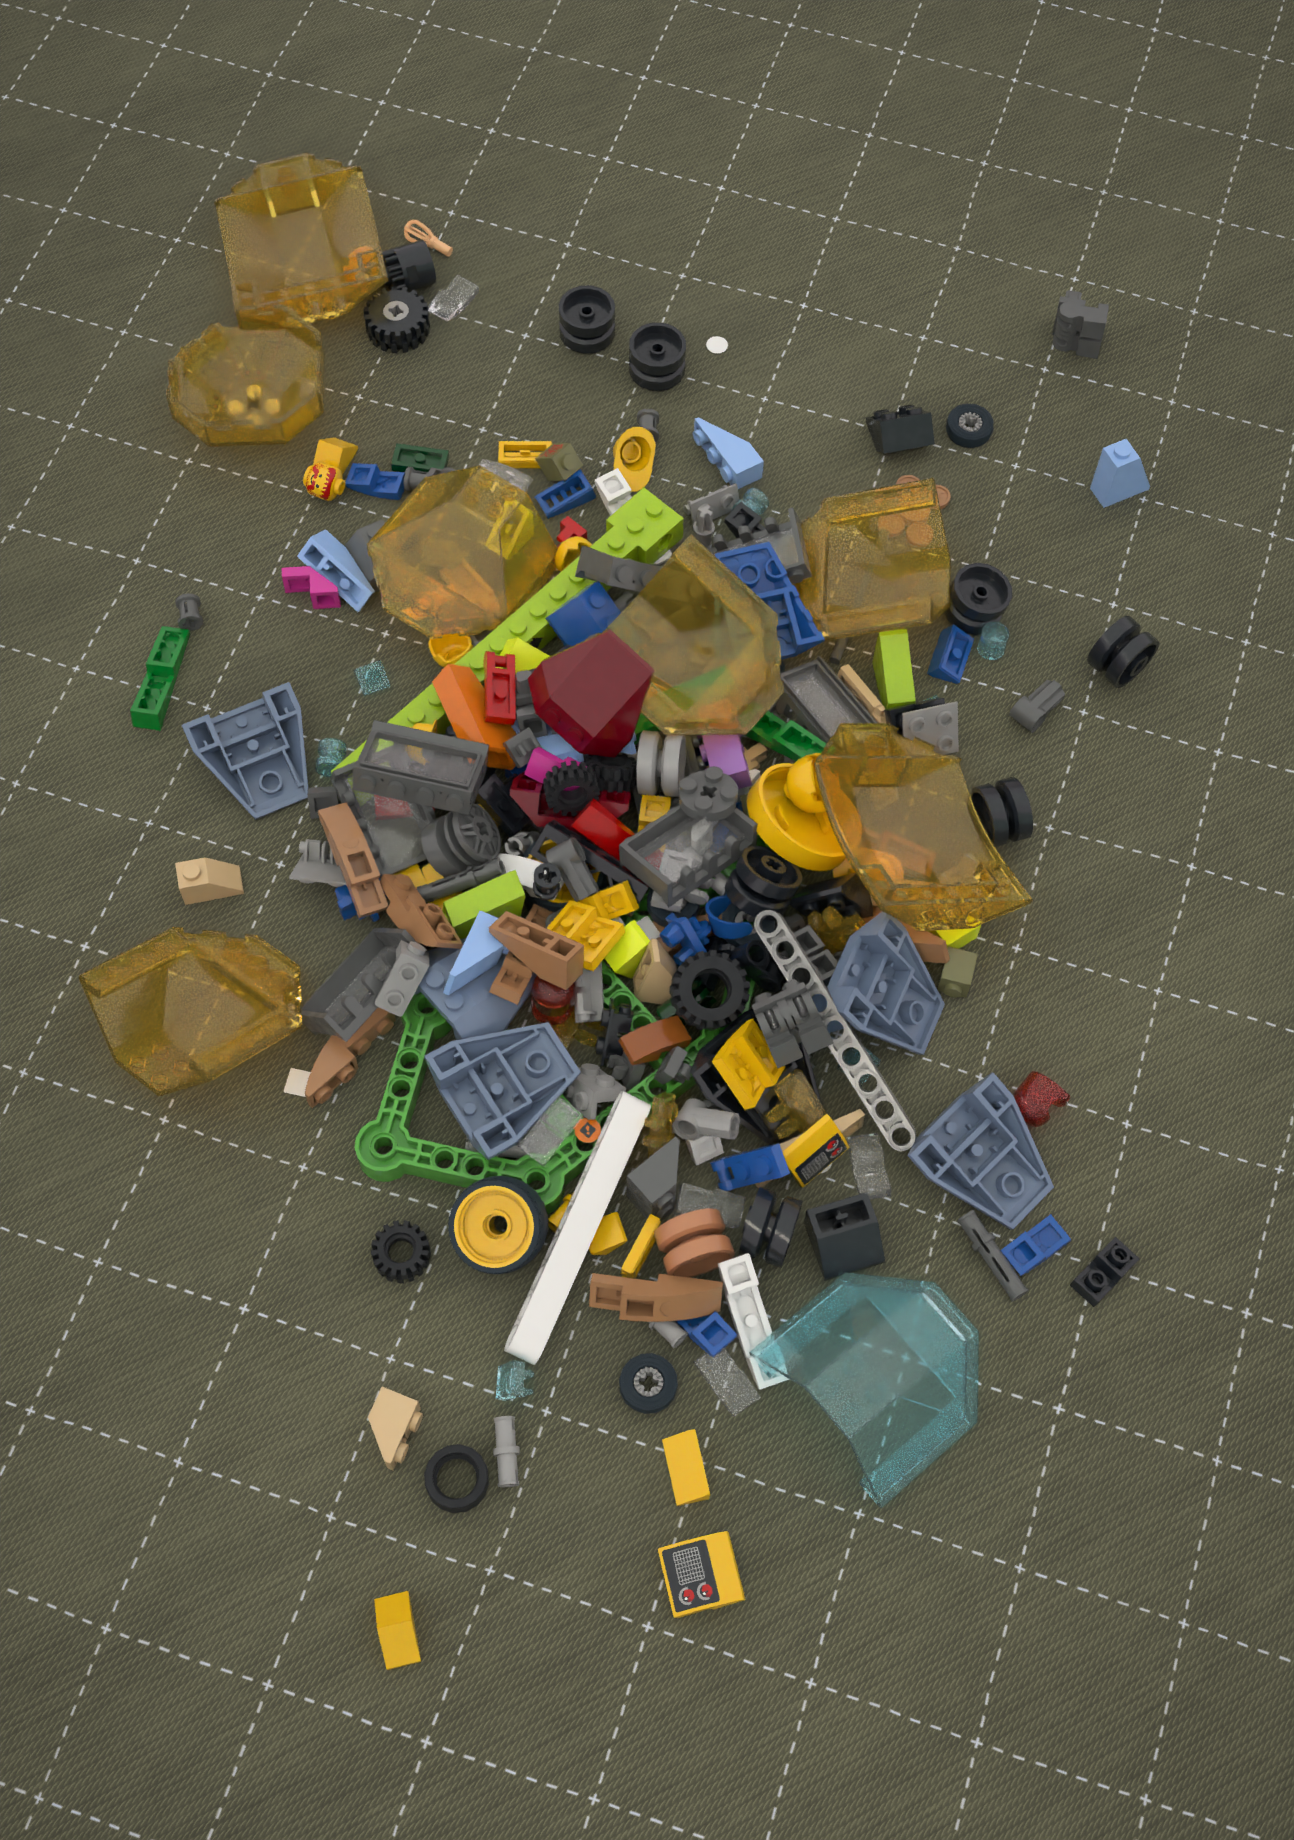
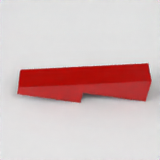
[571,798,664,870]

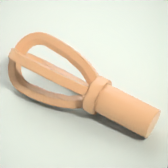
[404,220,453,257]

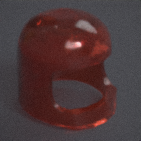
[531,975,576,1025]
[1012,1071,1071,1127]

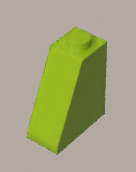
[872,628,916,710]
[442,870,525,939]

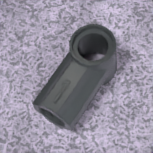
[1009,680,1065,733]
[546,837,599,902]

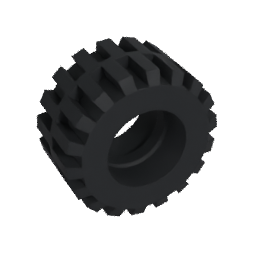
[669,950,750,1031]

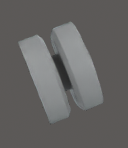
[636,730,686,797]

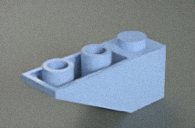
[692,417,764,489]

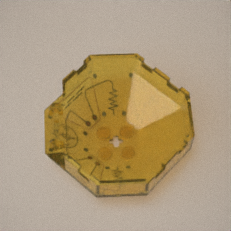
[166,305,325,447]

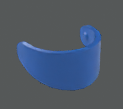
[705,895,753,939]

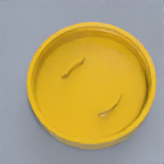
[747,763,860,871]

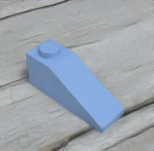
[297,530,375,612]
[443,911,509,995]

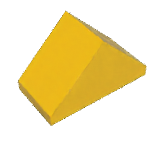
[313,437,358,475]
[374,1591,421,1670]

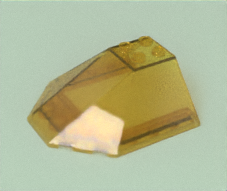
[367,465,557,639]
[775,478,951,641]
[596,534,784,735]
[79,927,302,1096]

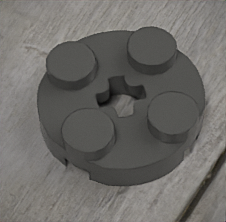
[679,766,738,821]

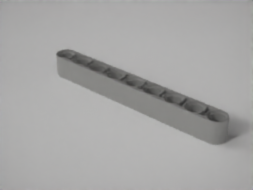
[754,910,916,1151]

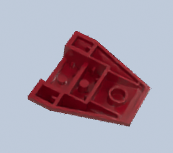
[528,629,655,758]
[510,761,631,835]

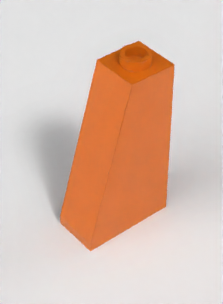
[432,663,516,770]

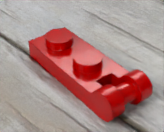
[483,651,516,725]

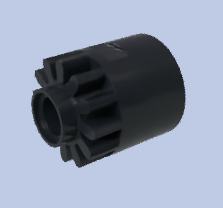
[377,240,436,291]

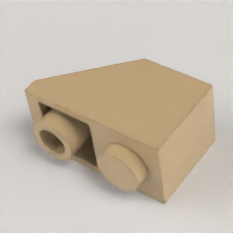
[368,1387,423,1471]

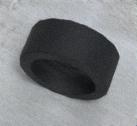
[424,1444,489,1513]

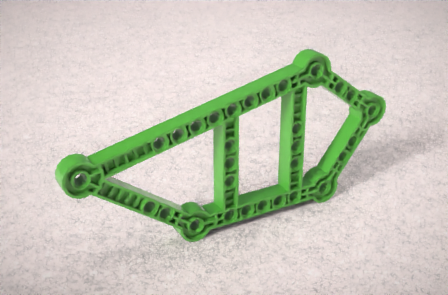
[355,833,799,1214]

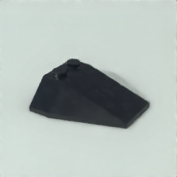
[690,1009,824,1145]

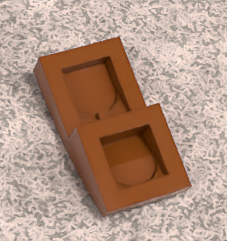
[619,1015,692,1065]

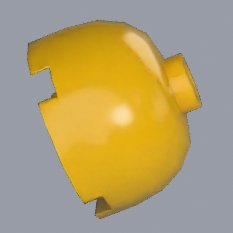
[784,753,839,813]

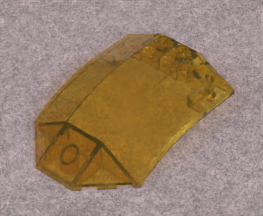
[214,153,388,327]
[814,723,1033,931]

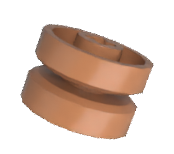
[654,1208,735,1278]

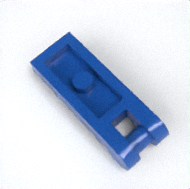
[710,1143,790,1193]

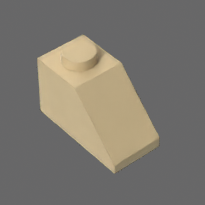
[175,857,244,905]
[632,939,677,1004]

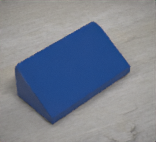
[927,624,974,684]

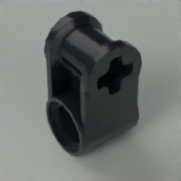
[731,940,788,993]

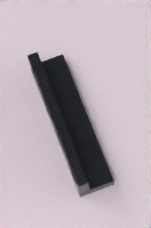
[530,820,650,917]

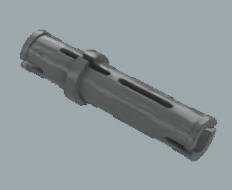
[417,858,506,904]
[957,1210,1029,1302]

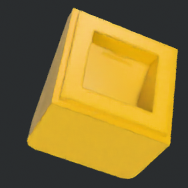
[589,1212,628,1255]

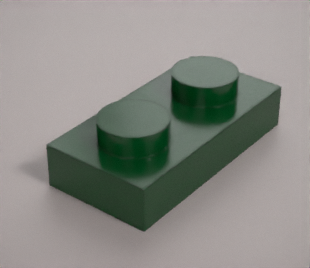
[391,443,449,472]

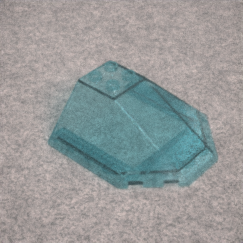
[749,1272,979,1508]

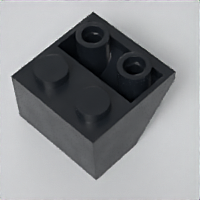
[866,405,935,454]
[790,872,874,929]
[804,1192,885,1281]

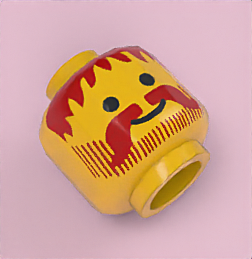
[303,462,346,501]

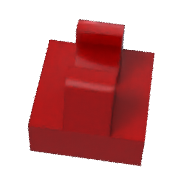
[557,516,587,549]

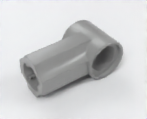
[672,1099,740,1140]

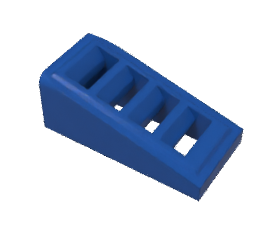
[534,469,596,519]

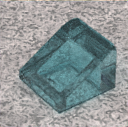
[353,660,390,696]

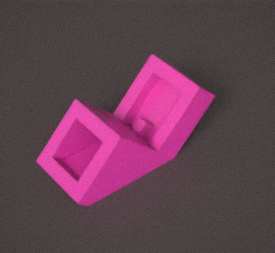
[282,566,341,609]

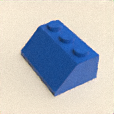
[545,581,647,656]

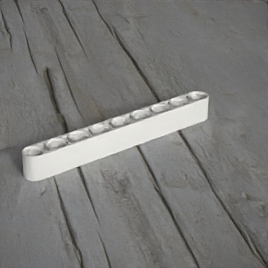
[504,1091,651,1365]

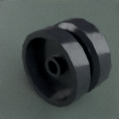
[559,285,615,354]
[629,322,686,391]
[943,563,1012,635]
[1087,616,1159,688]
[970,777,1033,849]
[724,846,802,920]
[738,1187,803,1268]

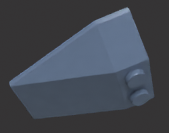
[181,682,308,820]
[827,910,945,1055]
[415,937,540,1040]
[424,1022,581,1160]
[907,1073,1054,1230]

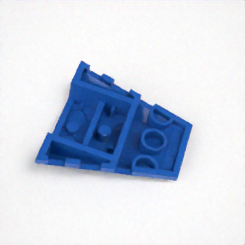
[715,542,825,664]

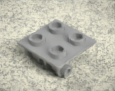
[898,701,959,763]
[289,839,347,887]

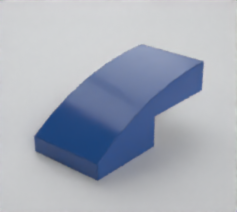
[346,463,405,500]
[1001,1214,1071,1276]
[675,1311,738,1358]

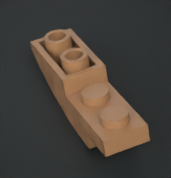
[317,802,389,918]
[380,874,463,949]
[305,1007,396,1108]
[589,1273,723,1322]

